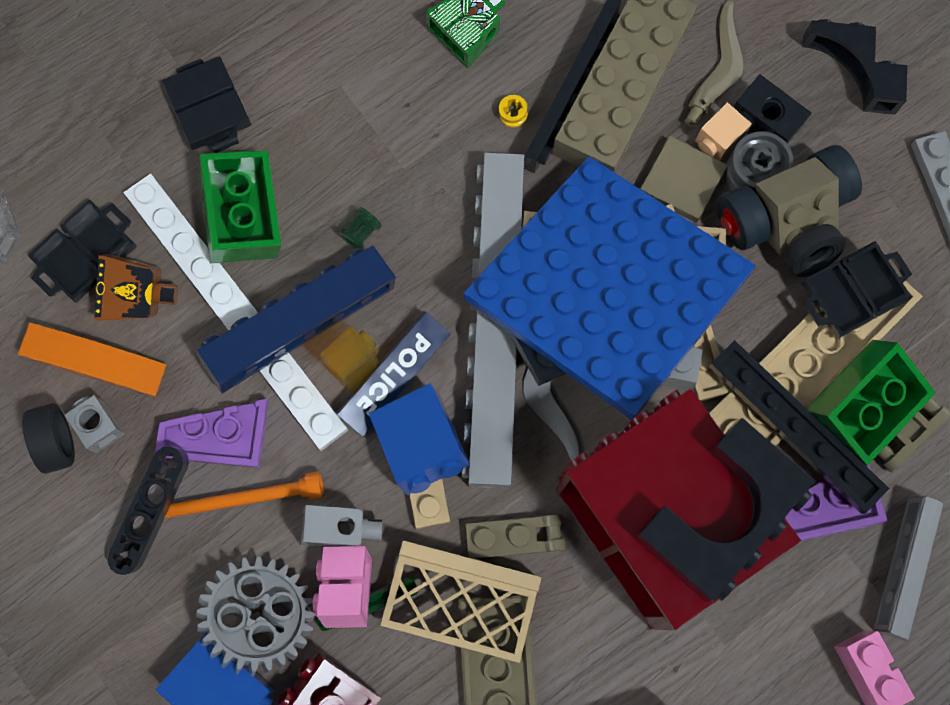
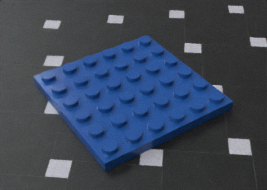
[464,157,756,420]

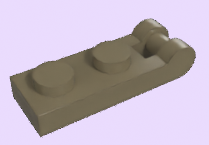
[465,514,566,559]

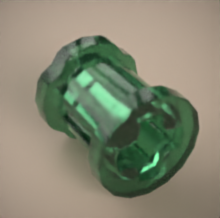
[338,207,382,250]

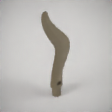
[685,0,744,128]

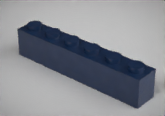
[197,245,396,394]

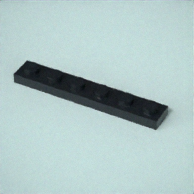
[524,0,621,174]
[709,340,890,514]

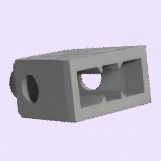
[301,505,382,547]

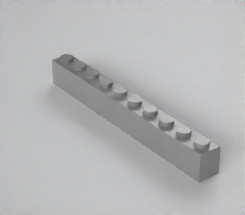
[462,153,524,489]

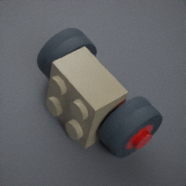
[717,145,862,256]

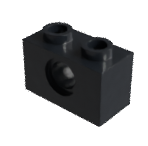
[733,74,812,144]

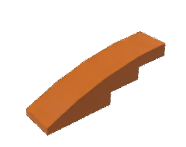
[17,323,167,397]

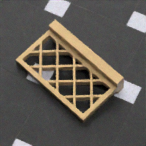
[380,541,542,663]

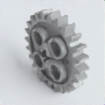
[195,557,315,676]

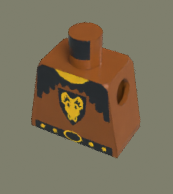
[94,254,178,321]

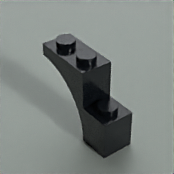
[803,19,908,115]

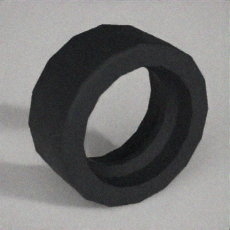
[22,403,75,474]

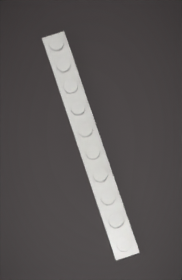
[123,173,348,451]

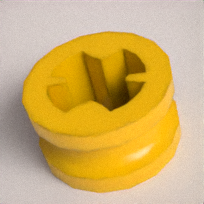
[499,95,528,128]

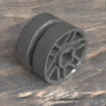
[724,132,794,194]

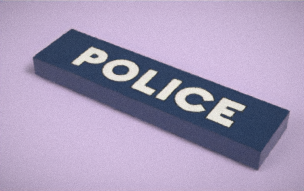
[335,311,450,437]

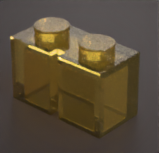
[320,326,379,393]

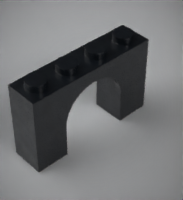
[634,418,815,602]

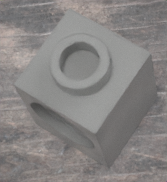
[65,395,125,454]

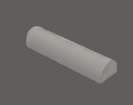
[874,496,943,641]

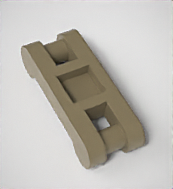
[878,396,950,472]

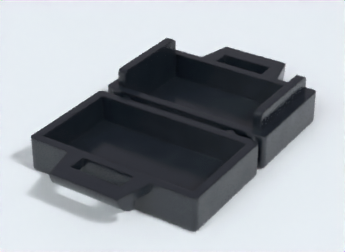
[161,56,252,153]
[28,200,137,303]
[802,241,912,339]

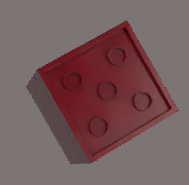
[555,389,801,630]

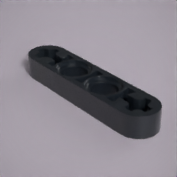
[107,446,189,575]

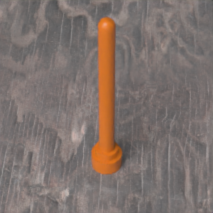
[164,471,324,519]

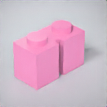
[313,546,372,628]
[834,630,915,705]

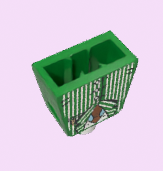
[426,0,505,68]

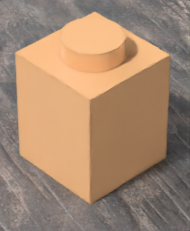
[695,102,752,161]

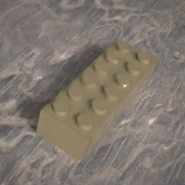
[552,0,698,172]

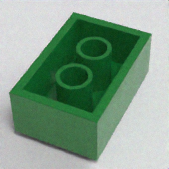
[198,150,281,264]
[806,339,936,466]

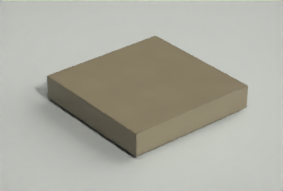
[641,136,727,223]

